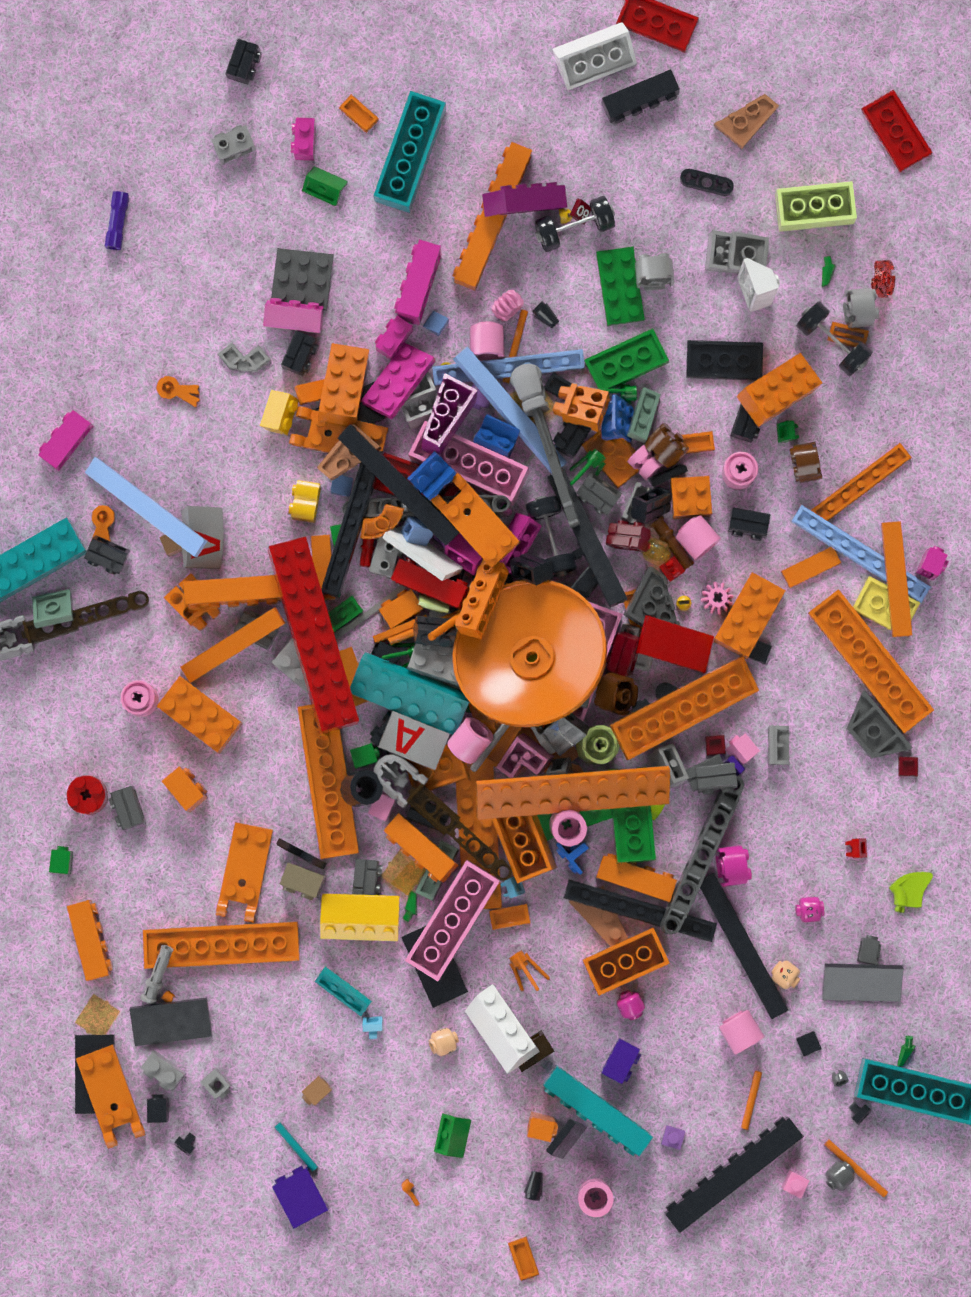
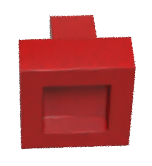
[659,556,685,583]
[845,838,868,858]

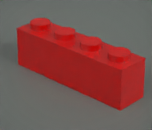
[390,558,469,610]

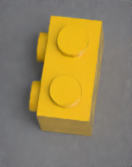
[260,390,299,435]

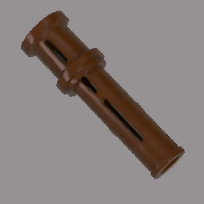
[649,516,694,570]

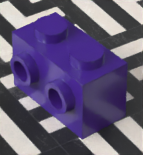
[601,1038,642,1084]

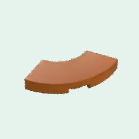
[360,504,405,539]

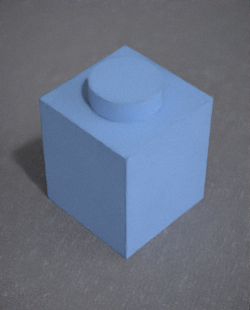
[400,516,433,546]

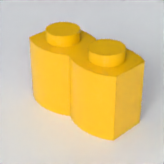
[288,480,321,523]

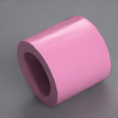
[469,321,504,361]
[722,452,759,490]
[675,515,721,561]
[121,680,159,717]
[448,717,494,764]
[549,810,587,846]
[719,1010,765,1055]
[577,1178,614,1217]

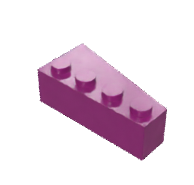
[482,182,568,217]
[421,373,478,456]

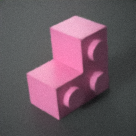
[496,733,554,778]

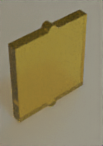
[382,851,426,896]
[75,994,120,1035]

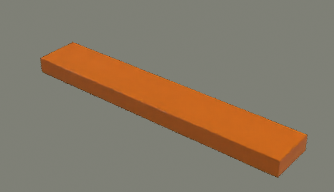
[811,443,912,521]
[881,521,912,638]
[180,607,285,683]

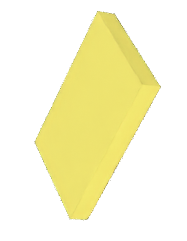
[853,576,920,630]

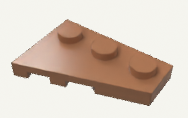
[713,94,779,149]
[317,424,382,481]
[569,885,628,947]

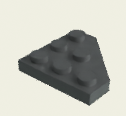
[623,566,680,627]

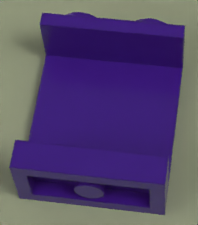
[272,1166,329,1229]

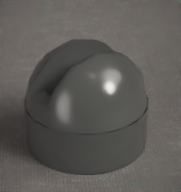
[832,1070,849,1087]

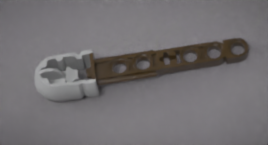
[0,591,149,661]
[374,754,512,881]

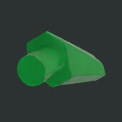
[822,256,836,287]
[402,890,417,922]
[897,1035,916,1066]

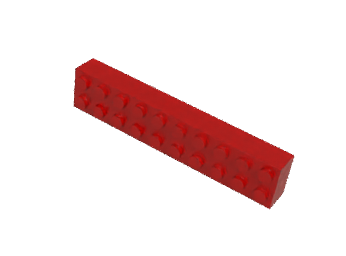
[268,536,359,734]

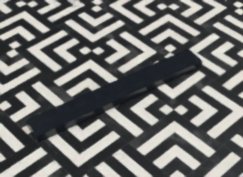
[338,424,460,546]
[321,451,384,598]
[547,469,628,608]
[700,873,788,1020]
[563,879,717,942]

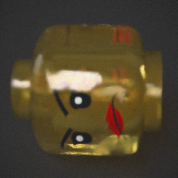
[641,538,671,566]

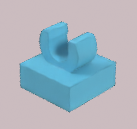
[501,877,525,898]
[362,1016,383,1039]

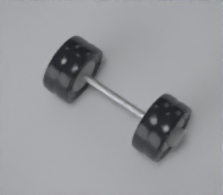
[535,196,615,252]
[796,301,873,377]
[525,496,577,578]

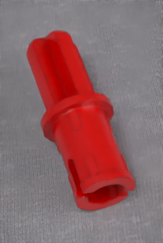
[359,539,375,568]

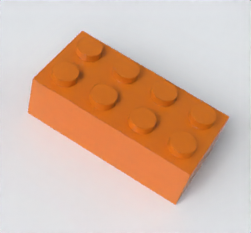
[318,343,369,426]
[736,352,822,427]
[714,572,786,660]
[156,676,243,754]
[492,815,557,883]
[582,928,670,996]

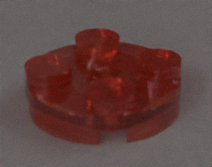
[871,260,895,298]

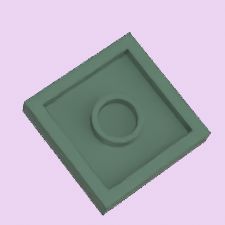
[32,589,73,628]

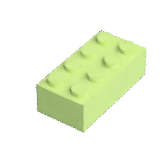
[775,181,857,232]

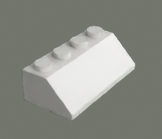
[553,22,637,90]
[737,258,780,312]
[465,984,540,1074]

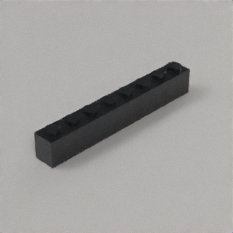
[664,1116,804,1233]

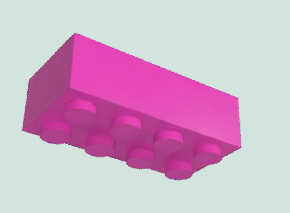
[394,239,442,326]

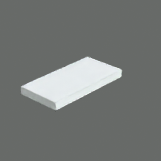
[383,526,463,581]

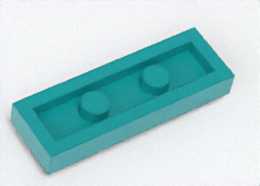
[314,966,372,1016]

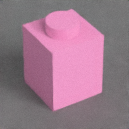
[725,733,760,765]
[368,791,396,822]
[781,1170,809,1198]

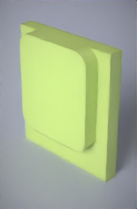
[418,593,449,613]

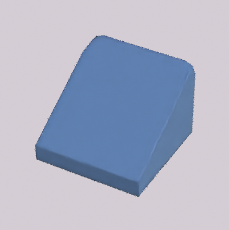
[423,311,449,337]
[330,475,353,497]

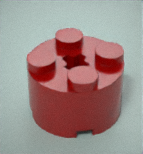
[67,775,108,815]

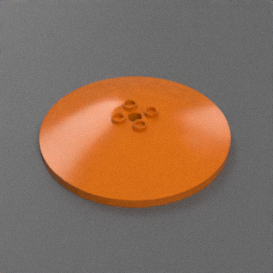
[453,580,607,727]

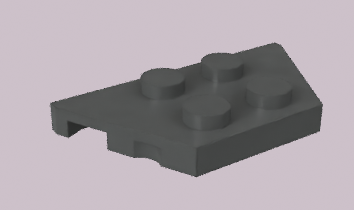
[846,691,913,759]

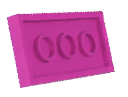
[361,342,436,420]

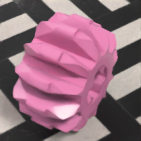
[492,290,524,322]
[701,582,734,615]

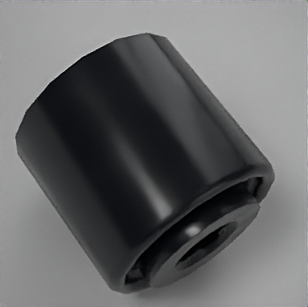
[340,770,383,807]

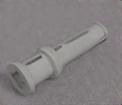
[140,945,173,1004]

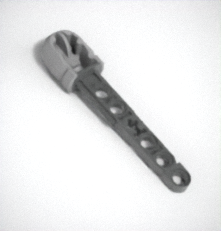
[510,364,580,528]

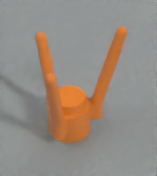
[509,950,550,991]

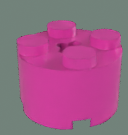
[715,845,752,887]

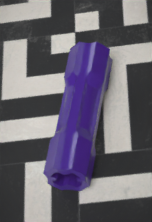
[104,191,129,250]

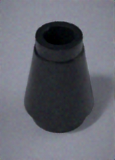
[532,301,559,329]
[523,1171,543,1201]

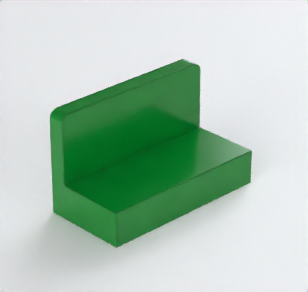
[302,166,348,206]
[434,1113,471,1158]

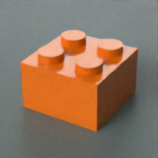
[670,476,712,519]
[162,766,208,812]

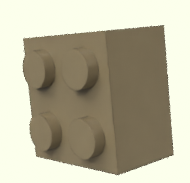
[280,863,326,900]

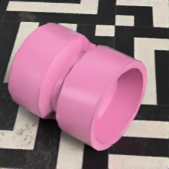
[627,445,663,481]

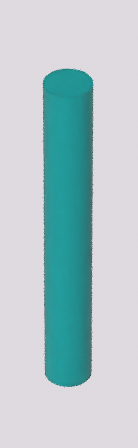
[274,1122,318,1172]

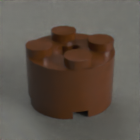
[644,423,689,468]
[790,441,823,483]
[594,673,638,715]

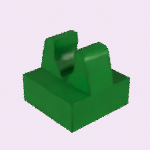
[776,420,799,443]

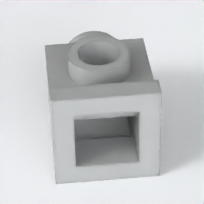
[200,1068,232,1099]

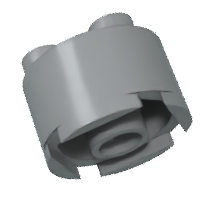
[635,253,675,291]
[843,288,879,328]

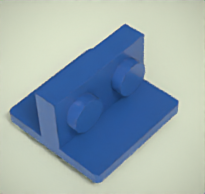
[602,394,634,442]
[473,414,520,459]
[407,451,456,500]
[556,841,589,875]

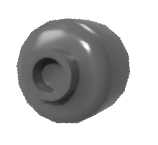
[825,1161,855,1191]

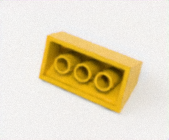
[320,893,400,941]

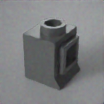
[857,935,882,965]

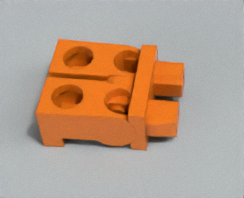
[553,383,610,432]
[164,573,221,631]

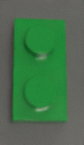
[328,596,364,633]

